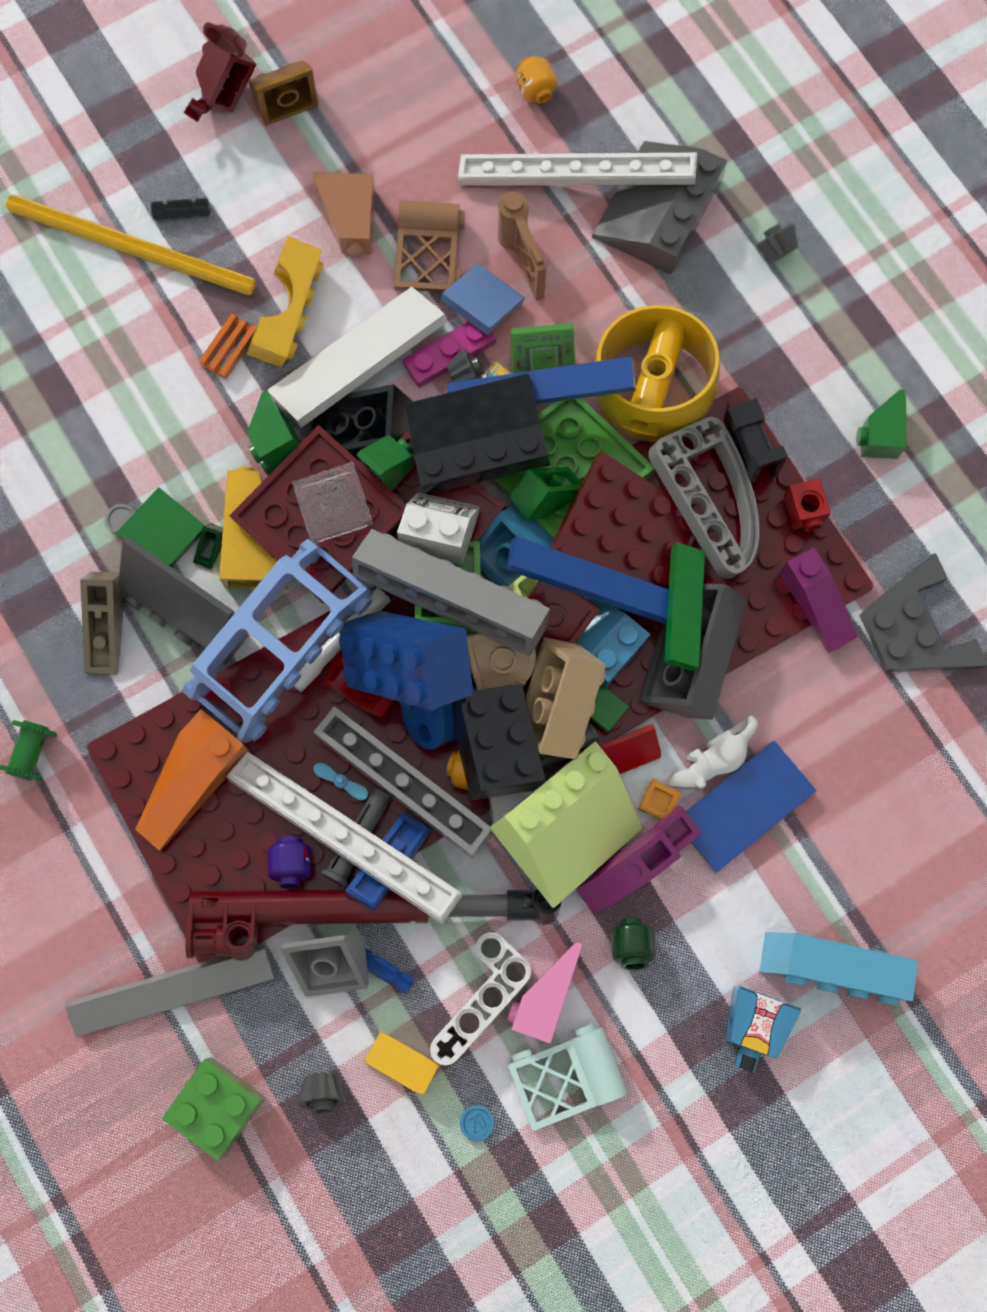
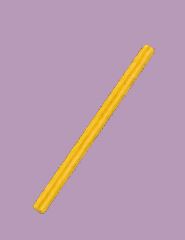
[6,194,256,296]

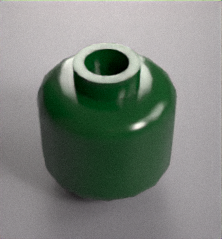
[610,917,656,970]

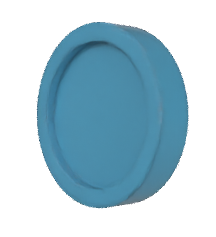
[460,1105,494,1141]

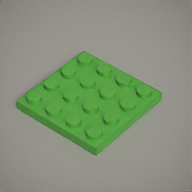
[491,398,655,539]

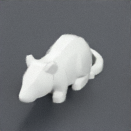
[669,715,758,790]

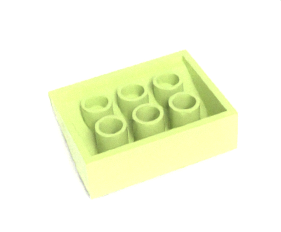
[489,741,643,908]

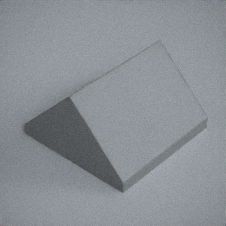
[280,935,369,997]

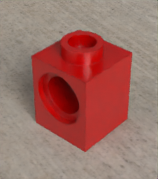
[783,478,831,531]

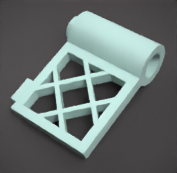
[508,1023,628,1131]

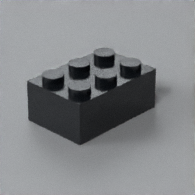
[452,683,545,801]

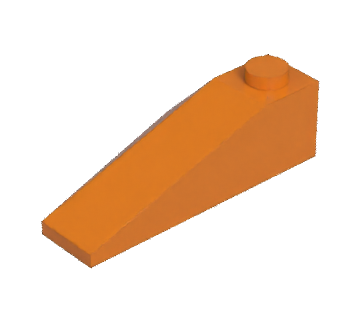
[135,709,250,851]

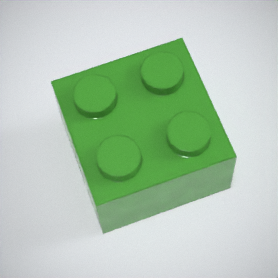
[162,1057,266,1161]

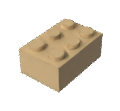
[526,637,606,759]

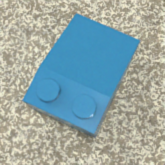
[576,596,651,688]

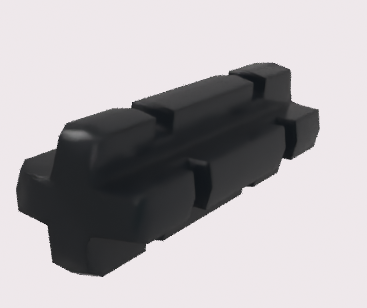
[151,197,210,220]

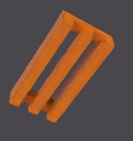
[199,313,256,380]

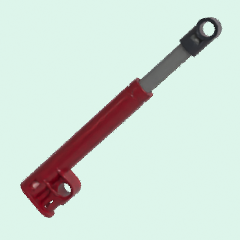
[185,889,562,961]

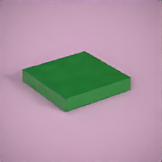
[116,487,204,567]

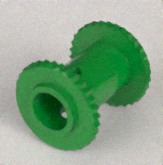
[0,720,58,781]

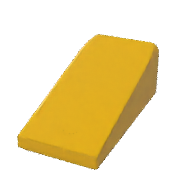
[364,1031,440,1096]

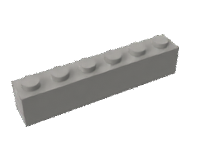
[352,529,550,656]
[313,706,493,859]

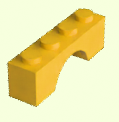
[247,236,323,368]

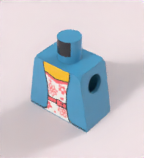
[726,986,801,1074]

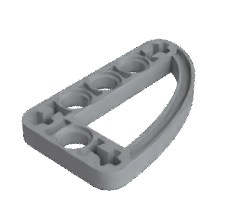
[649,416,759,579]

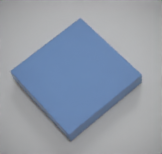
[440,263,525,335]

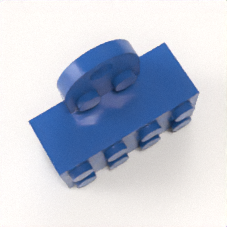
[339,611,473,750]

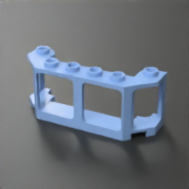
[182,539,374,742]

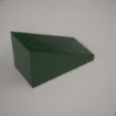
[193,523,223,569]

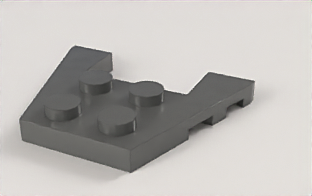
[859,553,987,672]

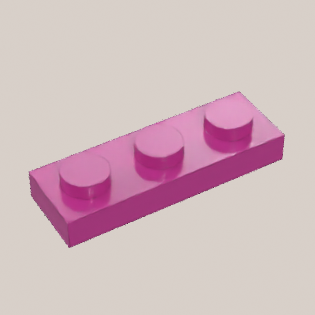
[403,321,496,388]

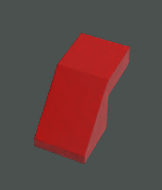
[322,657,393,718]

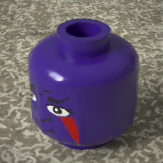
[268,836,311,888]

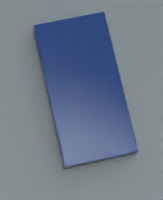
[686,740,817,873]

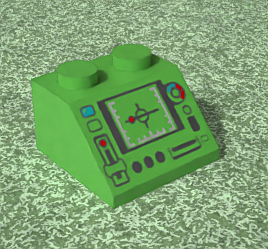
[510,323,575,374]

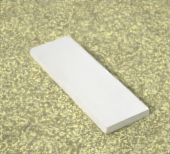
[268,286,448,428]

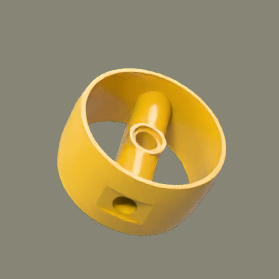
[594,305,720,442]

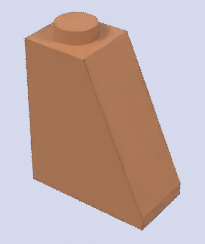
[313,172,375,256]

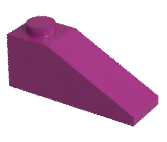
[779,547,857,653]

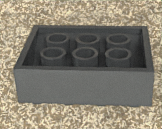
[592,141,728,274]
[118,536,249,665]

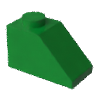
[856,389,906,459]
[357,435,416,491]
[509,467,582,520]

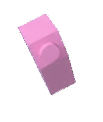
[507,942,583,1044]

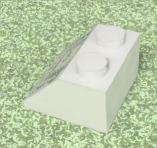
[397,493,480,565]

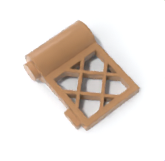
[498,191,547,300]
[394,200,465,293]

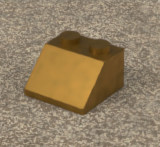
[249,60,319,126]

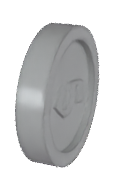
[105,504,135,535]

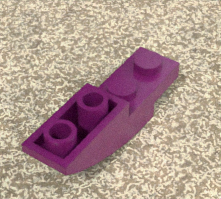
[575,806,701,914]

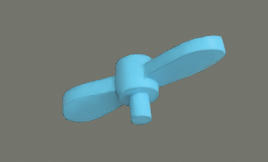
[313,763,368,801]

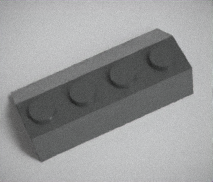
[639,584,747,720]

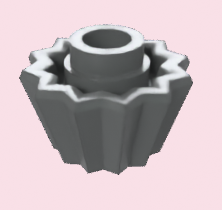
[756,223,798,262]
[447,348,485,382]
[297,1072,347,1114]

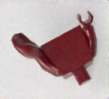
[184,22,257,122]

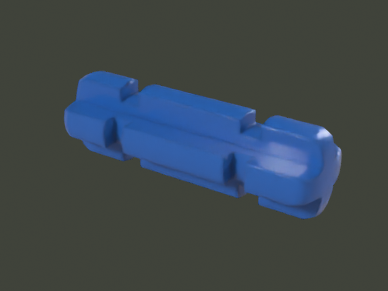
[365,948,415,993]

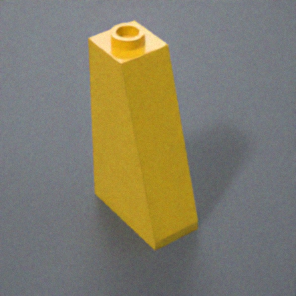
[219,467,288,590]

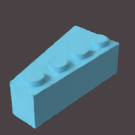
[759,932,918,1006]

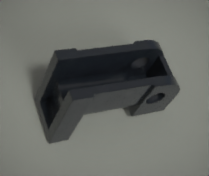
[724,398,788,485]

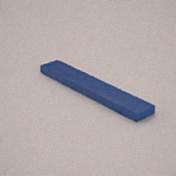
[447,356,636,404]
[507,536,669,625]

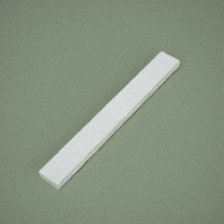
[458,152,697,186]
[226,751,462,924]

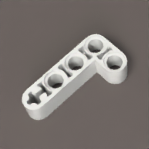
[430,932,531,1065]

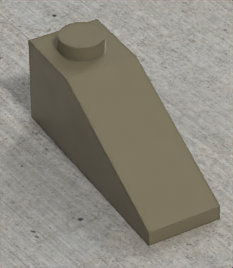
[80,571,124,674]

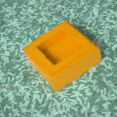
[638,779,682,820]

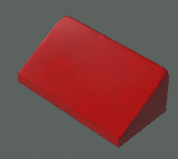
[599,724,661,774]

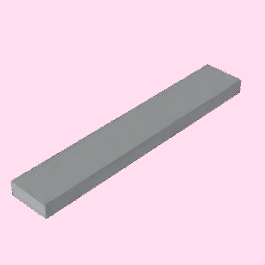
[65,944,275,1037]

